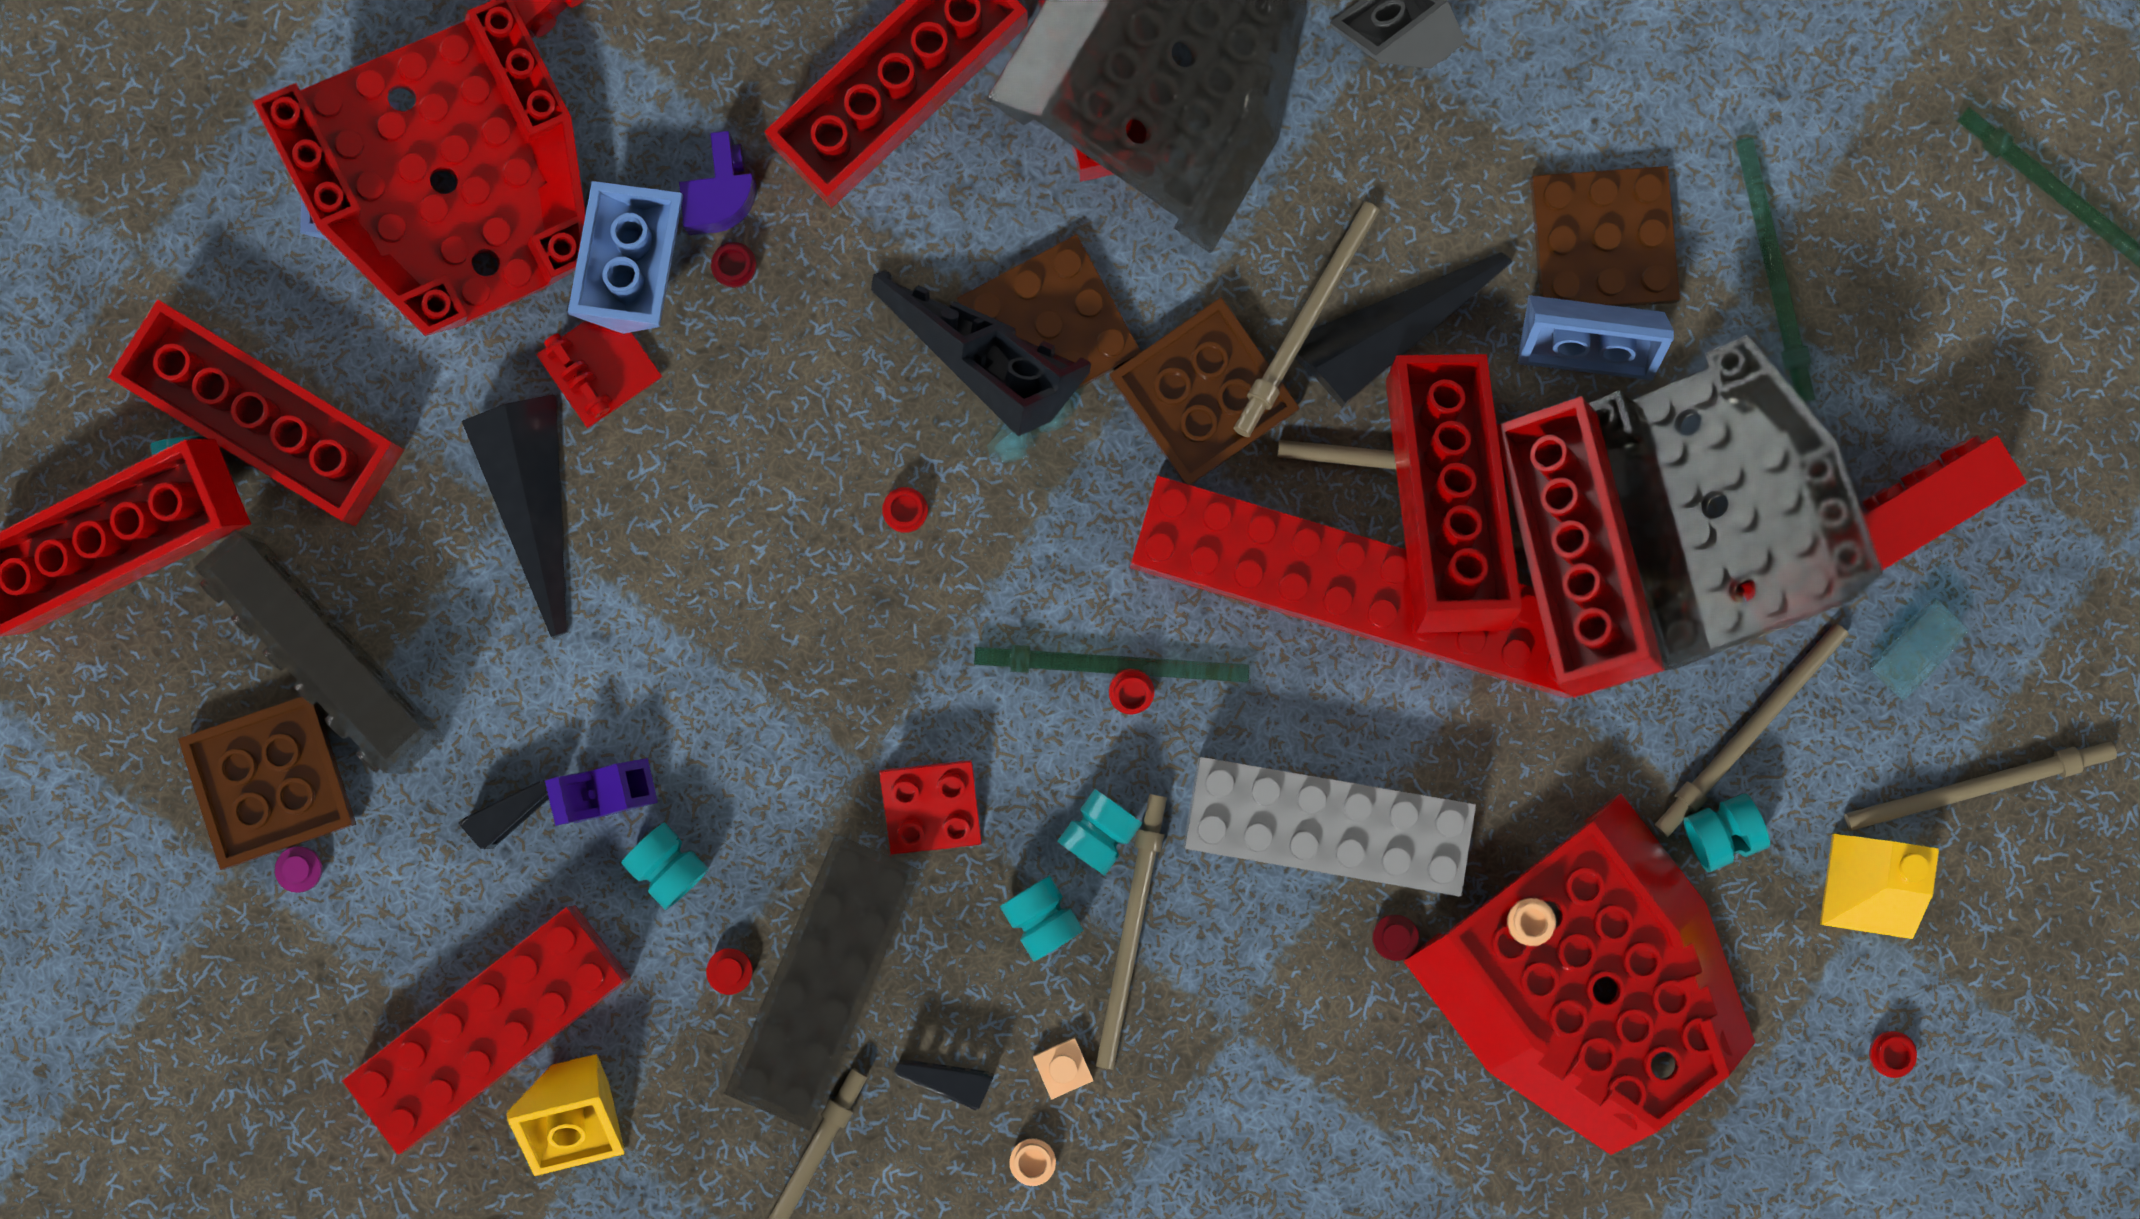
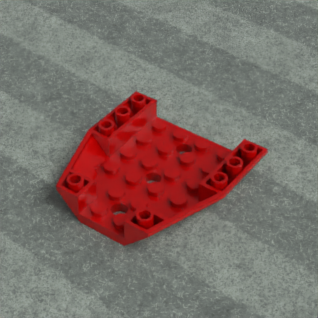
[252,0,586,336]
[1403,793,1755,1155]

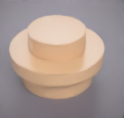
[1507,898,1556,946]
[1010,1138,1056,1186]

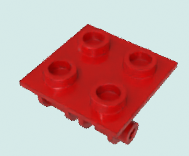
[536,321,662,429]
[879,760,982,855]

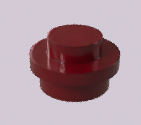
[711,242,757,288]
[1372,914,1419,961]

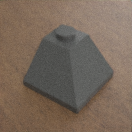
[1330,0,1466,69]

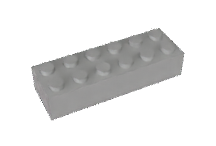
[1183,757,1476,896]

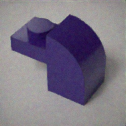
[679,131,757,236]
[545,758,658,826]

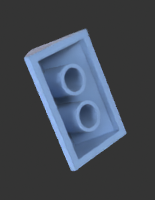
[568,181,683,334]
[1518,295,1674,380]

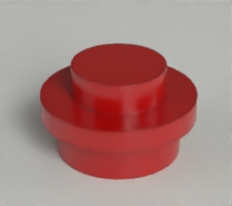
[882,487,928,533]
[1108,669,1155,715]
[706,948,753,995]
[1869,1031,1917,1078]

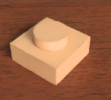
[1033,1037,1094,1100]

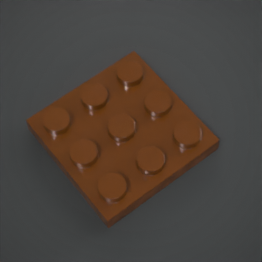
[1530,166,1680,307]
[957,234,1141,389]
[1109,297,1300,485]
[178,694,357,870]

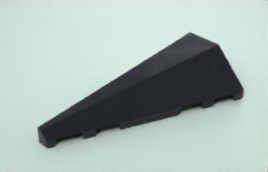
[1295,252,1513,408]
[871,270,1092,437]
[462,394,568,638]

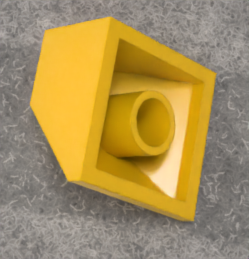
[1820,834,1939,939]
[507,1054,625,1176]

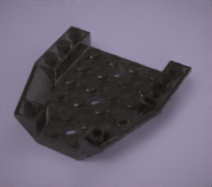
[986,0,1307,253]
[1589,335,1884,671]

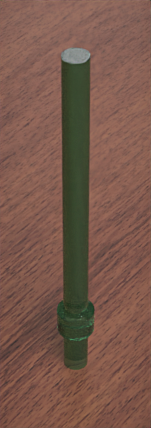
[1956,107,2140,268]
[1736,138,1816,404]
[974,645,1249,683]

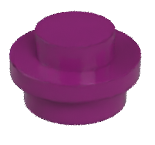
[275,846,322,893]

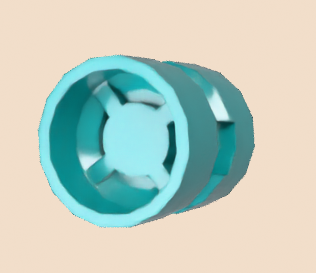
[1057,789,1143,876]
[1683,793,1770,872]
[621,822,709,911]
[999,875,1084,962]

